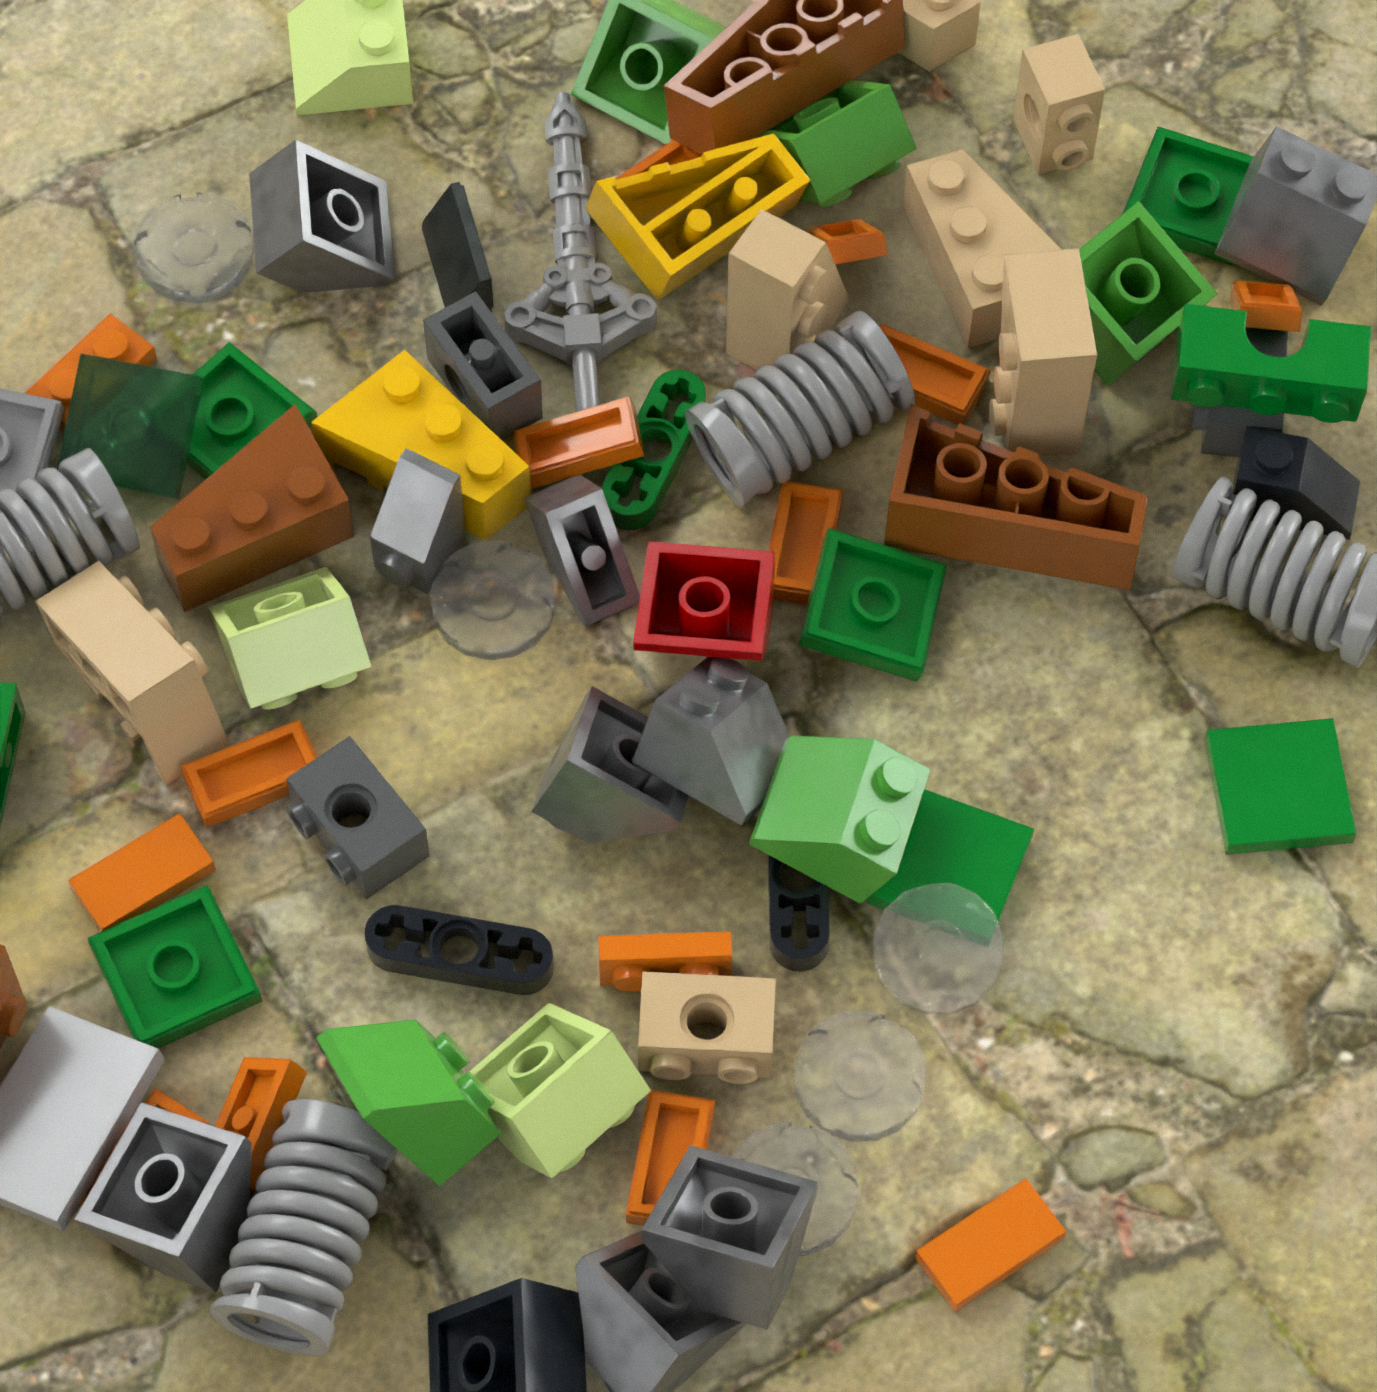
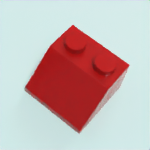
[633,541,775,661]

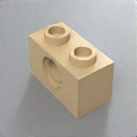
[1013,34,1105,175]
[638,972,776,1084]

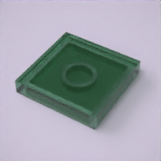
[57,354,204,499]

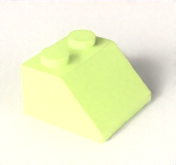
[287,0,413,115]
[208,566,372,709]
[469,1003,651,1178]

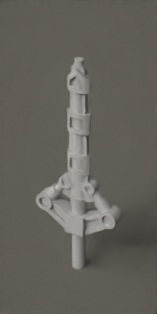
[504,92,657,412]

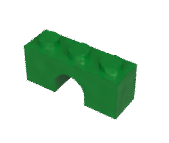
[1171,304,1371,423]

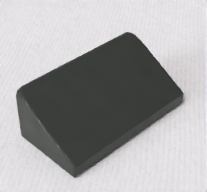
[422,182,494,312]

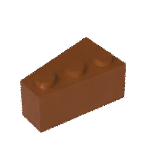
[150,404,354,612]

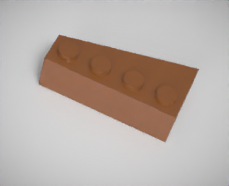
[664,0,905,154]
[884,404,1148,591]

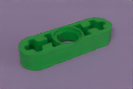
[602,370,706,531]

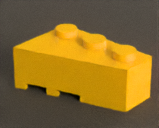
[585,133,810,301]
[311,349,531,540]

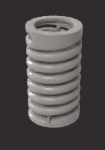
[685,310,915,507]
[0,448,140,618]
[1172,476,1377,668]
[210,1099,398,1356]

